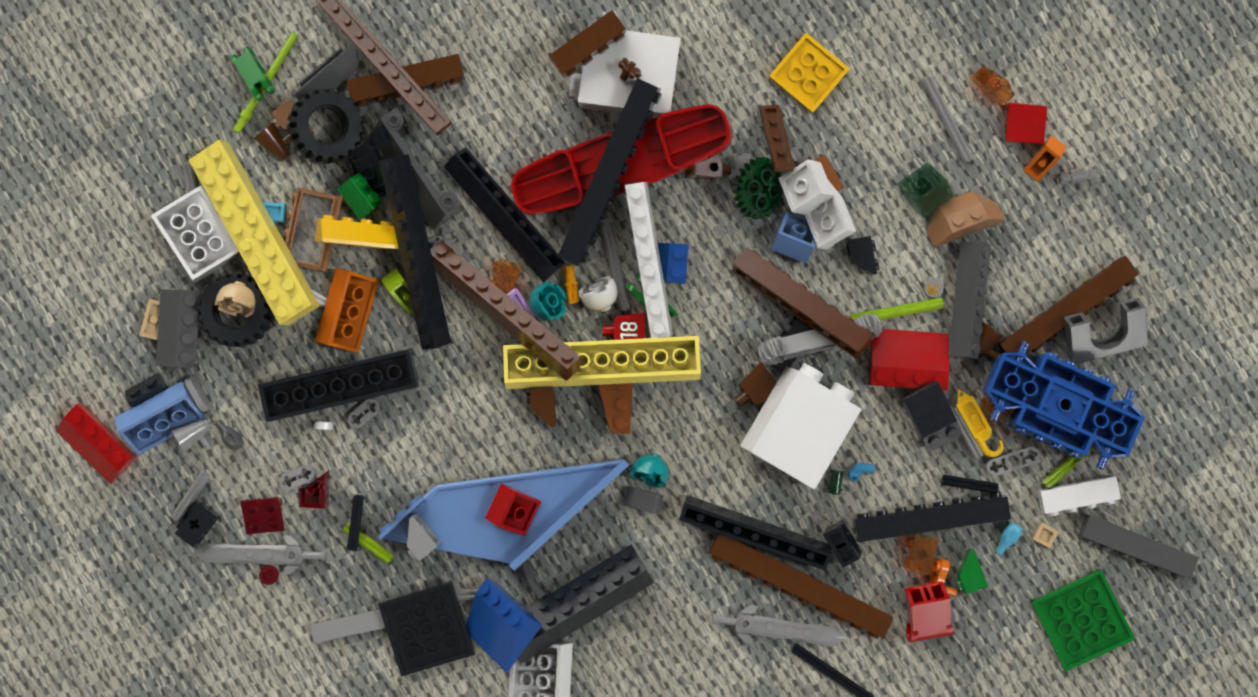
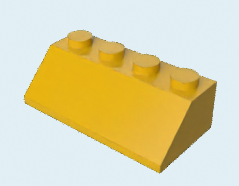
[315,215,399,250]

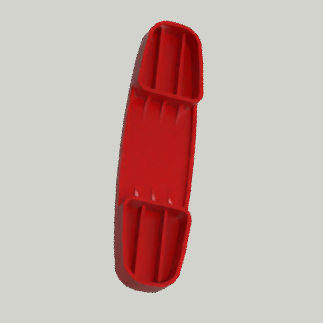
[511,104,733,215]

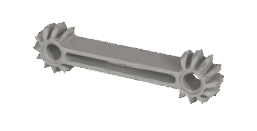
[758,313,882,366]

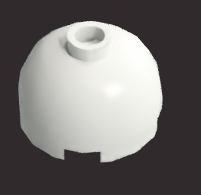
[578,276,618,312]

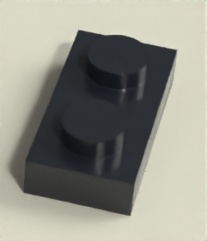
[125,373,166,408]

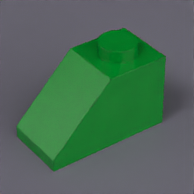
[955,549,988,594]

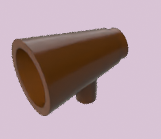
[253,122,290,161]
[975,321,1004,361]

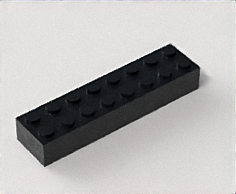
[258,349,420,422]
[518,544,654,664]

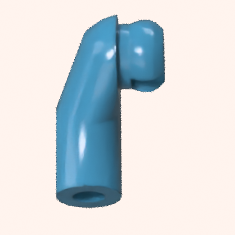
[848,463,875,482]

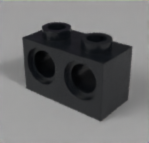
[823,519,863,567]

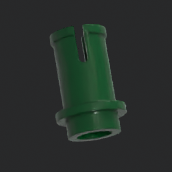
[827,470,844,495]

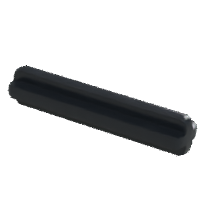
[941,475,999,493]
[347,495,364,552]

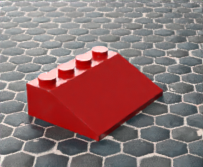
[868,329,949,391]

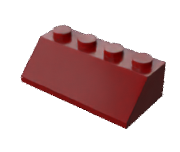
[56,404,138,484]

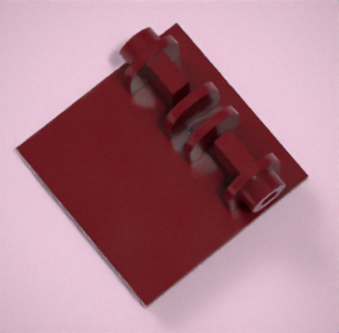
[240,496,285,534]

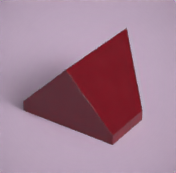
[299,470,329,509]

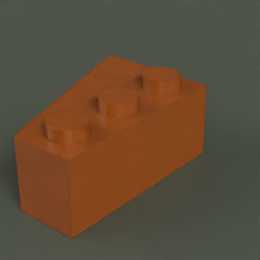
[598,383,633,434]

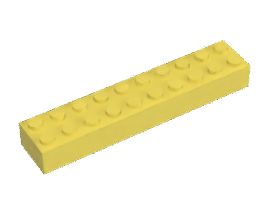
[189,140,320,326]
[503,336,701,389]

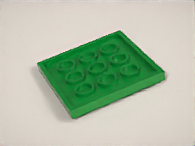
[1031,569,1135,672]

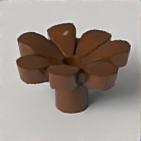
[618,58,642,81]

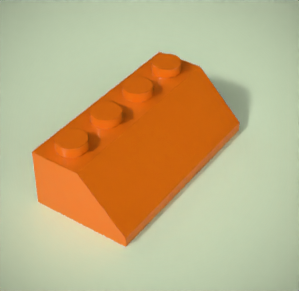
[315,268,379,353]

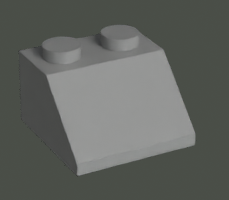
[407,513,442,561]

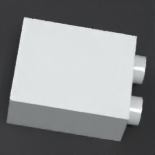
[569,25,681,118]
[740,363,861,490]

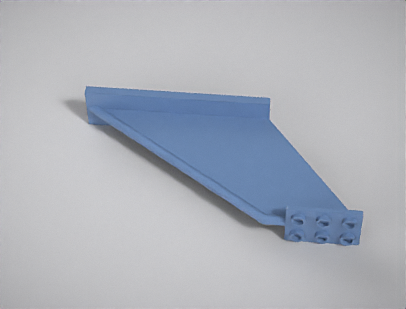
[378,458,629,571]

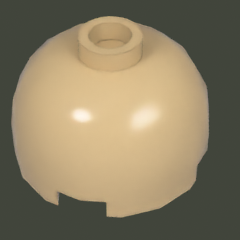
[214,281,256,317]

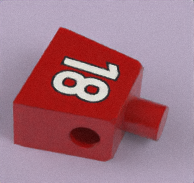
[602,313,645,340]

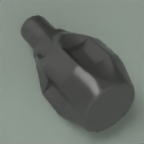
[215,420,244,451]

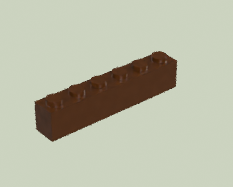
[346,54,465,107]

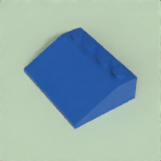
[466,578,542,672]

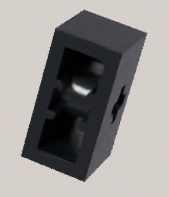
[175,502,220,548]

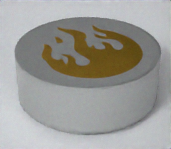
[924,278,944,298]

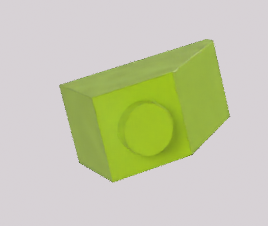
[381,268,413,314]

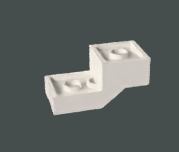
[779,159,856,250]

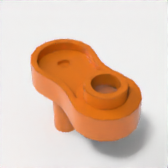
[928,558,957,597]

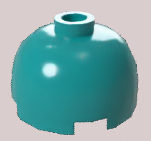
[529,282,567,321]
[629,453,669,488]

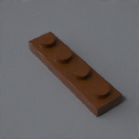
[759,105,794,172]

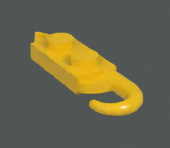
[955,389,1004,457]

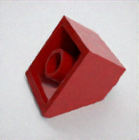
[485,483,542,536]

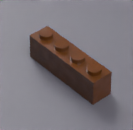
[549,10,626,78]

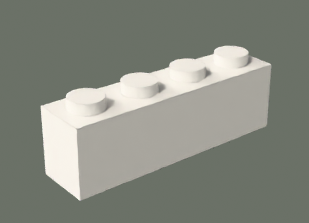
[1037,476,1121,517]

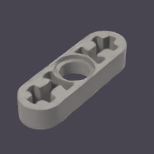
[985,447,1040,476]

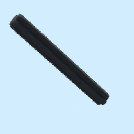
[791,643,874,697]

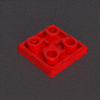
[1005,103,1047,145]

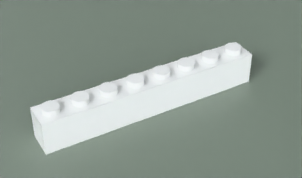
[625,182,673,338]

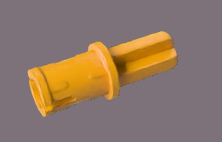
[562,265,579,304]

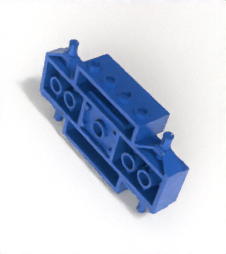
[982,341,1145,470]

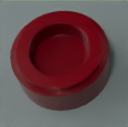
[259,565,279,585]

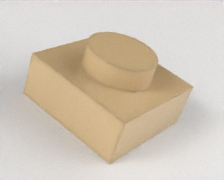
[1031,522,1059,548]

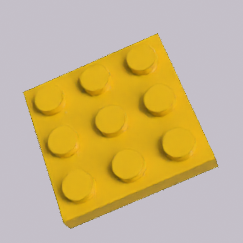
[769,33,850,114]

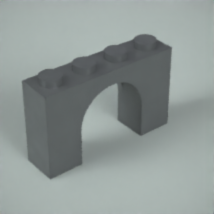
[1064,298,1148,364]

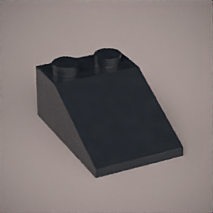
[903,381,963,453]

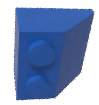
[658,243,689,284]

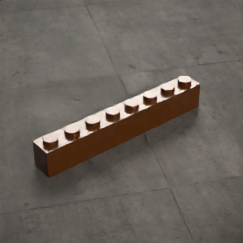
[732,248,872,360]
[997,256,1139,354]

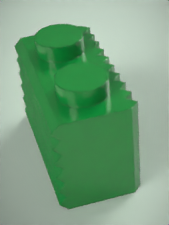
[337,173,382,220]

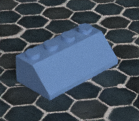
[115,381,205,455]

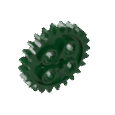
[732,157,784,220]

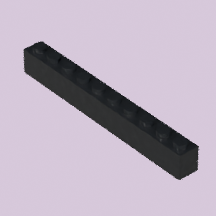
[558,78,662,266]
[379,154,452,350]

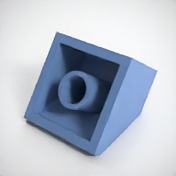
[771,211,816,264]

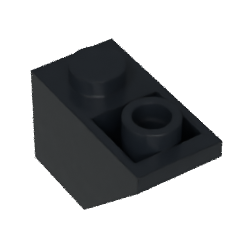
[846,236,879,276]

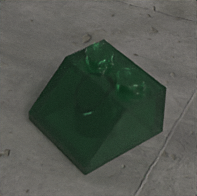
[897,162,954,218]

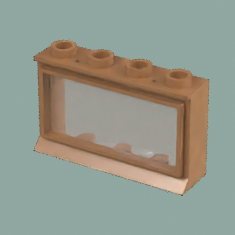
[284,187,345,273]

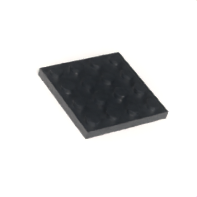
[378,581,475,677]

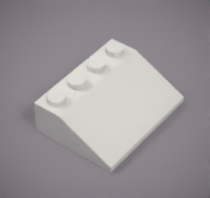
[151,185,240,283]
[508,641,573,697]

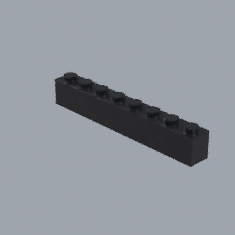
[444,147,566,283]
[853,492,1011,542]
[679,495,832,571]

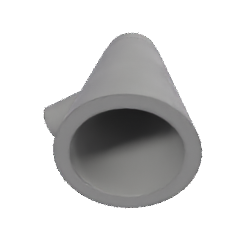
[171,418,212,452]

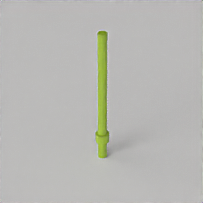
[233,32,299,133]

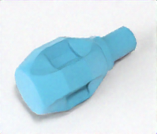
[995,522,1022,555]

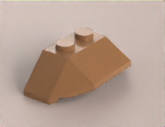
[926,191,1005,248]

